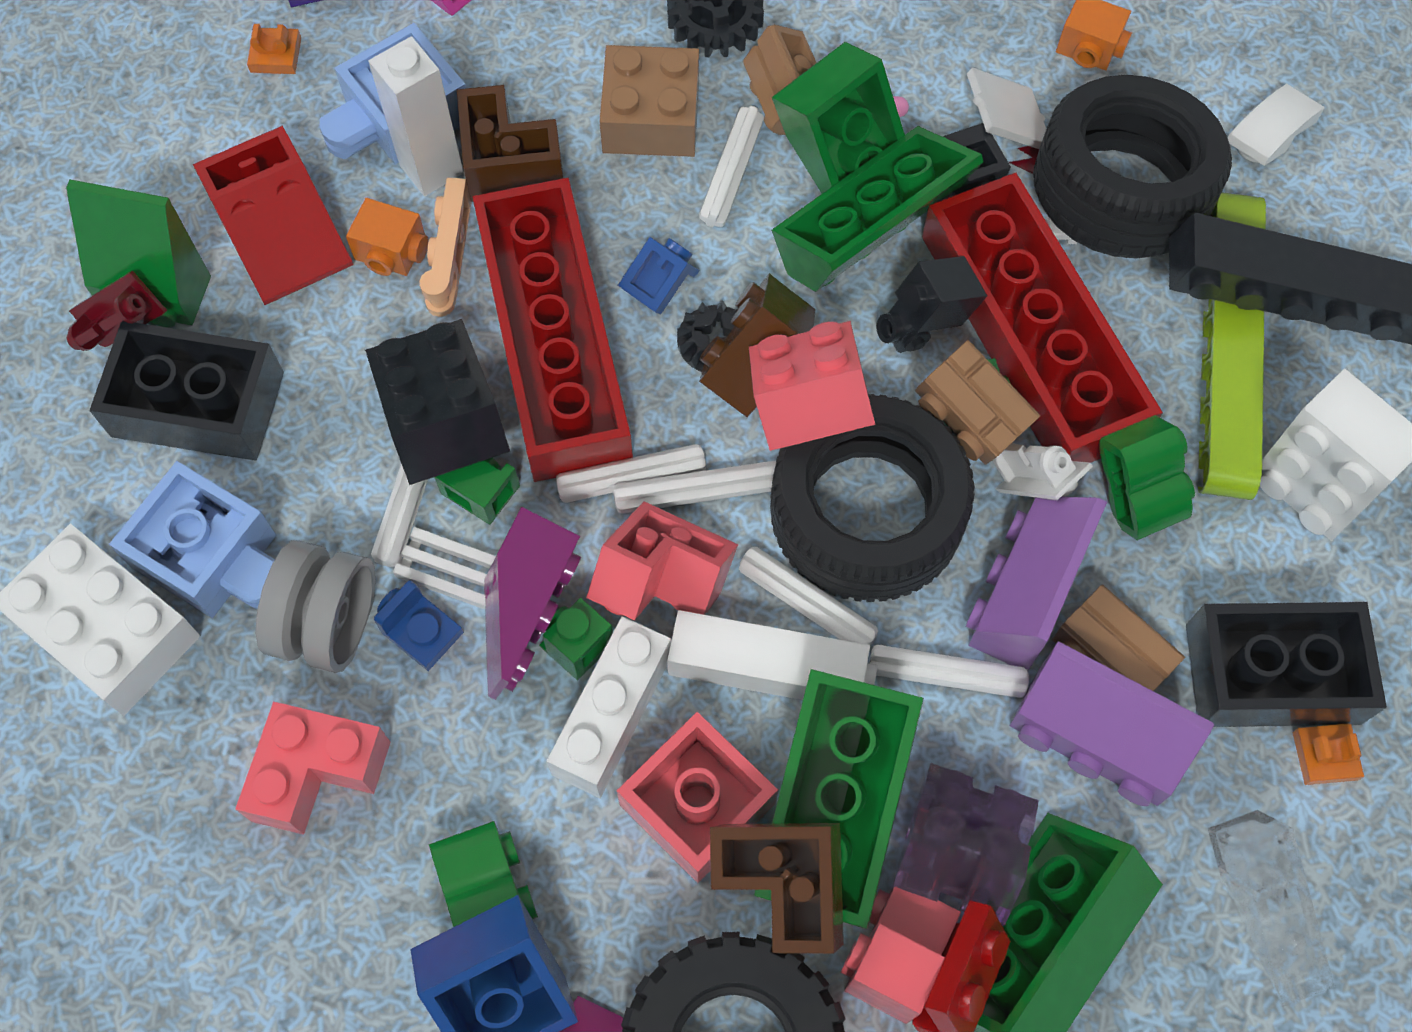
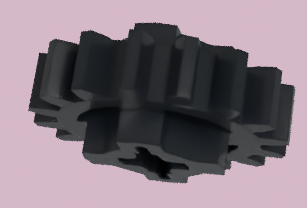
[667,0,764,58]

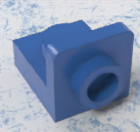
[617,237,700,315]
[374,580,464,671]

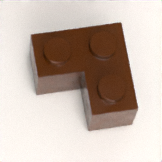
[457,85,563,202]
[699,273,815,417]
[710,823,844,954]

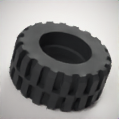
[621,932,846,1032]

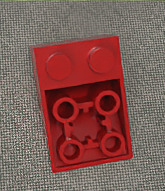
[193,125,353,305]

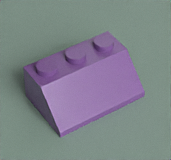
[965,497,1107,671]
[1009,641,1214,806]

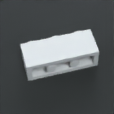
[546,616,671,799]

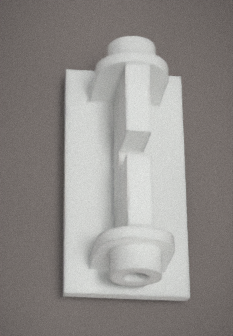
[992,443,1093,500]

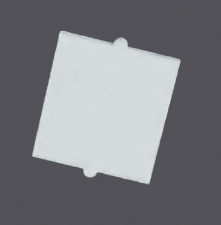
[967,67,1046,149]

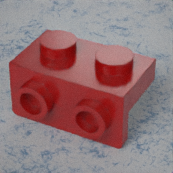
[912,900,1011,1032]

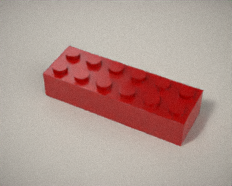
[922,172,1163,463]
[472,177,633,482]

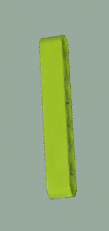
[1198,192,1266,500]

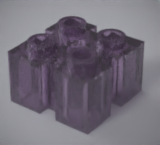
[893,763,1039,926]

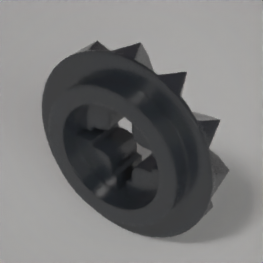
[677,300,739,372]

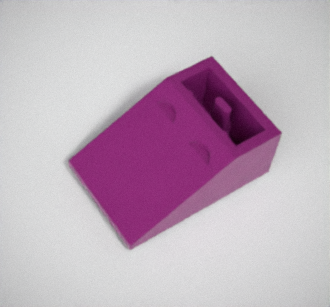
[484,507,581,700]

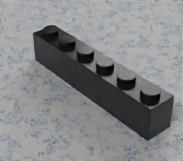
[1169,212,1412,345]

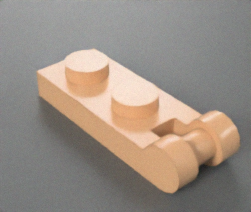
[419,178,472,317]

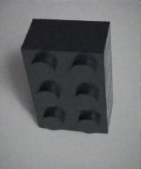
[365,319,510,485]
[89,321,284,461]
[1186,602,1387,727]

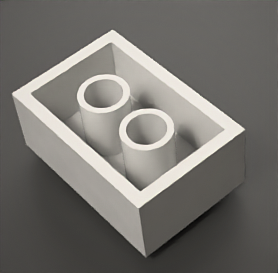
[1260,368,1412,541]
[0,523,200,716]

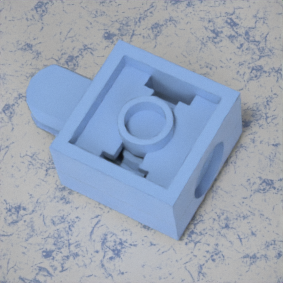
[319,23,466,165]
[109,461,277,619]

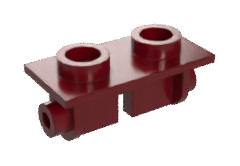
[66,271,167,351]

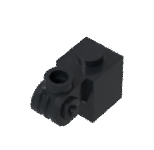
[876,256,987,353]

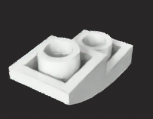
[1228,84,1325,166]

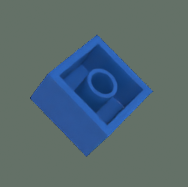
[410,895,579,1032]

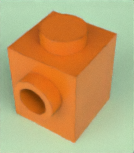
[1056,0,1133,71]
[346,198,429,276]

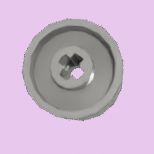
[255,540,376,673]

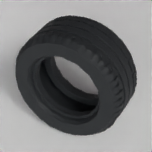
[1033,75,1232,259]
[770,394,975,602]

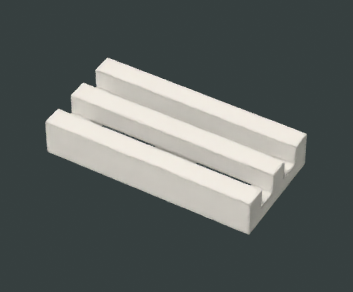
[393,527,496,609]

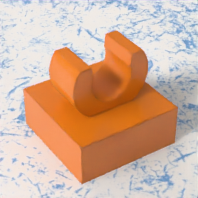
[247,24,301,74]
[1292,724,1364,785]

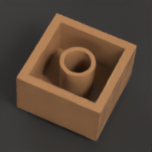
[600,45,699,157]

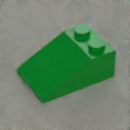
[772,42,905,193]
[66,179,211,328]

